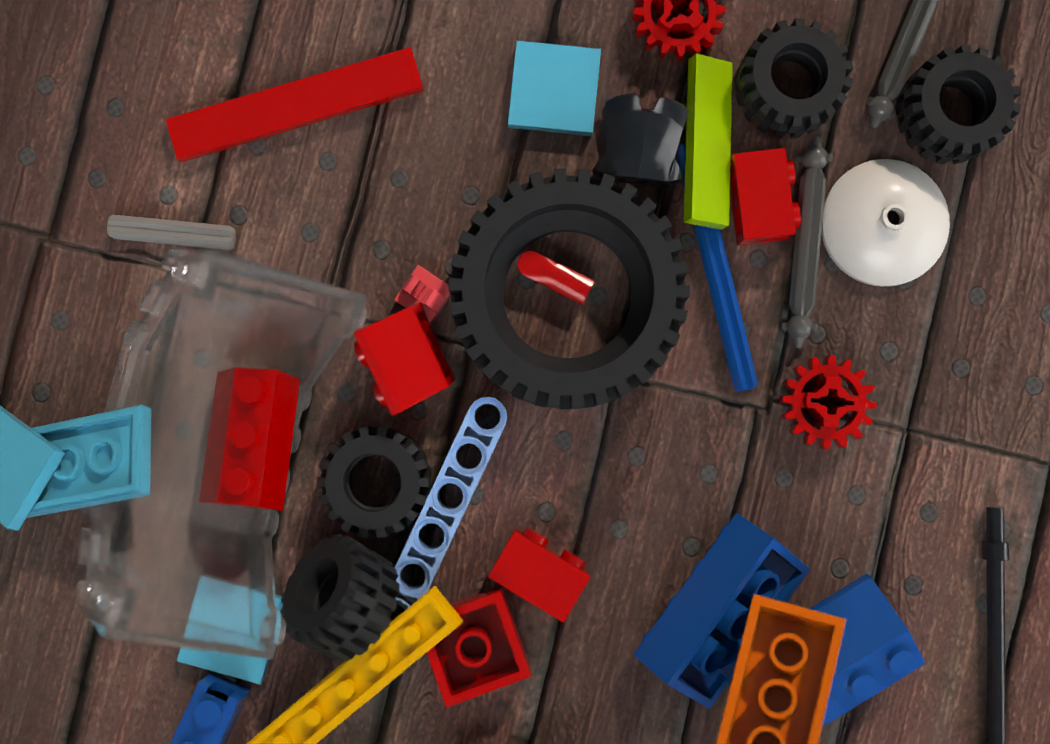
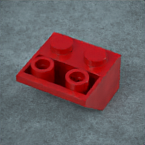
[353,302,456,416]

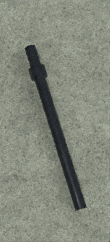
[982,507,1009,744]

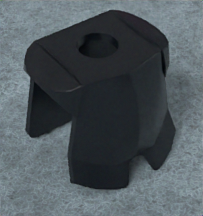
[591,93,689,187]

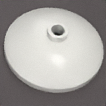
[821,159,950,287]

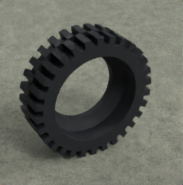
[448,168,690,410]

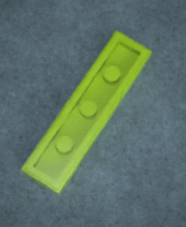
[684,54,733,230]

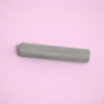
[107,215,236,250]

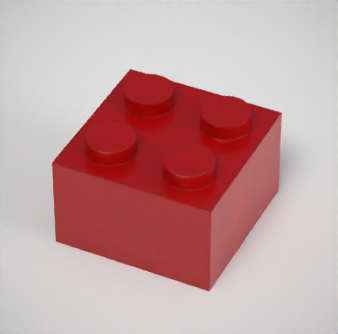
[427,585,531,708]

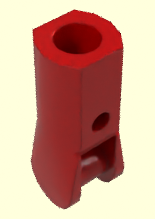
[518,251,595,305]

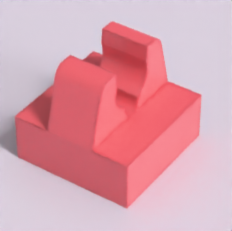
[394,265,451,324]

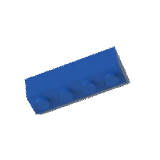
[633,513,811,709]
[718,573,926,727]

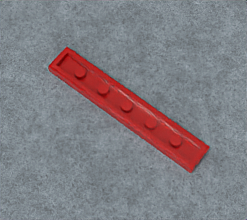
[165,47,424,163]

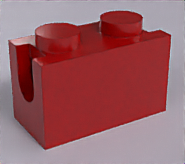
[730,148,801,246]
[488,527,591,623]

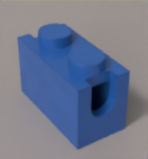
[170,672,251,744]

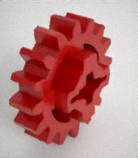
[632,0,726,62]
[778,355,877,449]

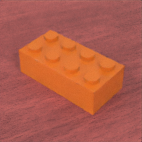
[716,594,846,744]

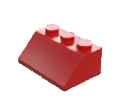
[199,367,300,511]

